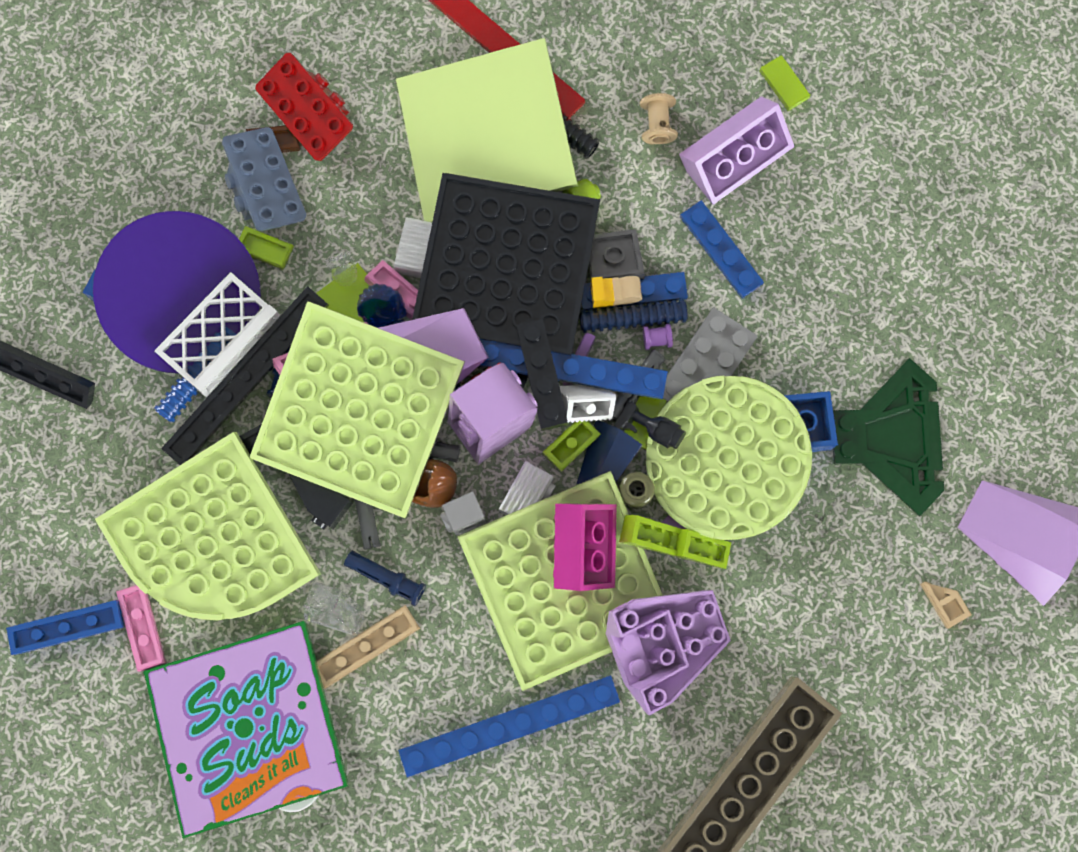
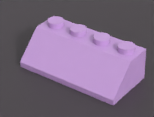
[679,97,794,204]

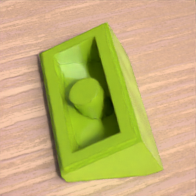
[542,420,601,472]

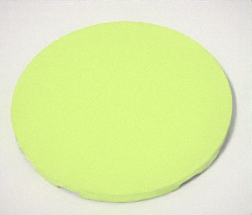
[646,375,812,540]

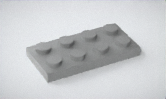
[663,307,758,402]

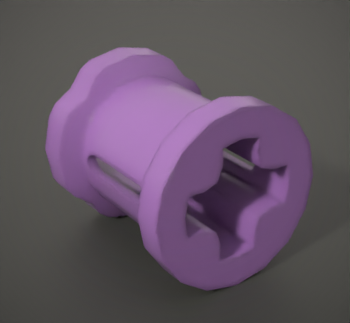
[643,324,673,350]

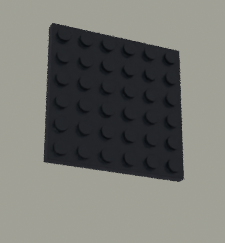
[412,173,600,356]

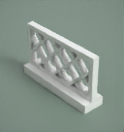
[155,272,280,397]

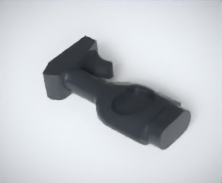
[614,402,686,449]

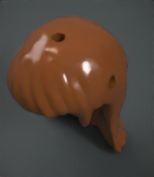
[412,459,457,508]

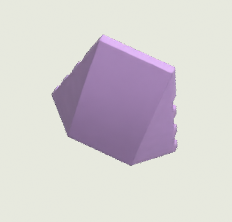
[379,308,489,384]
[958,480,1078,606]

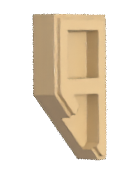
[920,582,972,629]

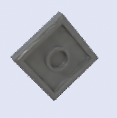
[589,229,645,279]

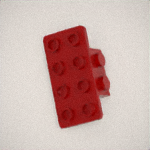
[255,53,353,161]

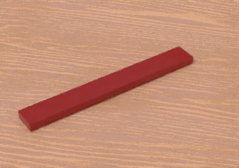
[428,0,585,120]

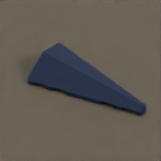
[576,420,642,485]

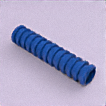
[154,326,237,423]

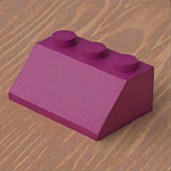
[553,503,617,591]

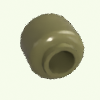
[619,472,655,509]

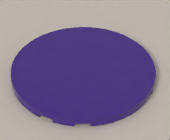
[93,211,261,374]

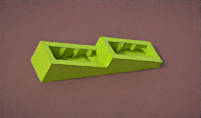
[619,515,732,569]

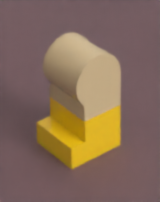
[590,276,642,308]

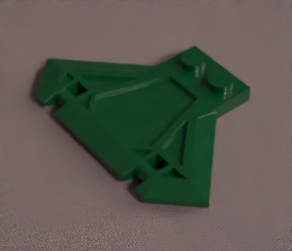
[833,358,945,517]

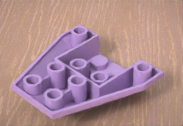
[606,590,731,715]

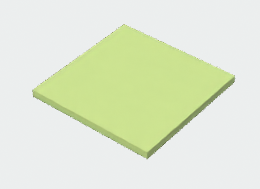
[396,38,578,223]

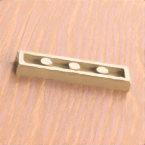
[317,605,420,689]

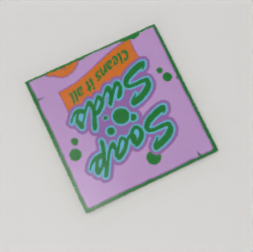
[143,621,349,839]

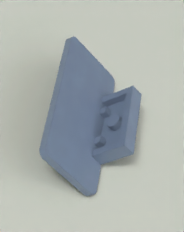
[222,127,306,231]

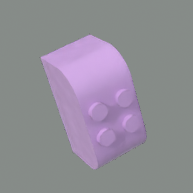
[447,363,538,465]

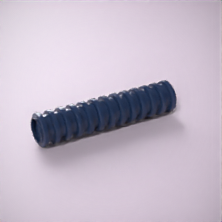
[579,299,688,333]

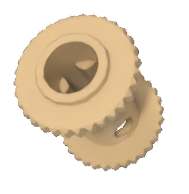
[640,93,678,144]

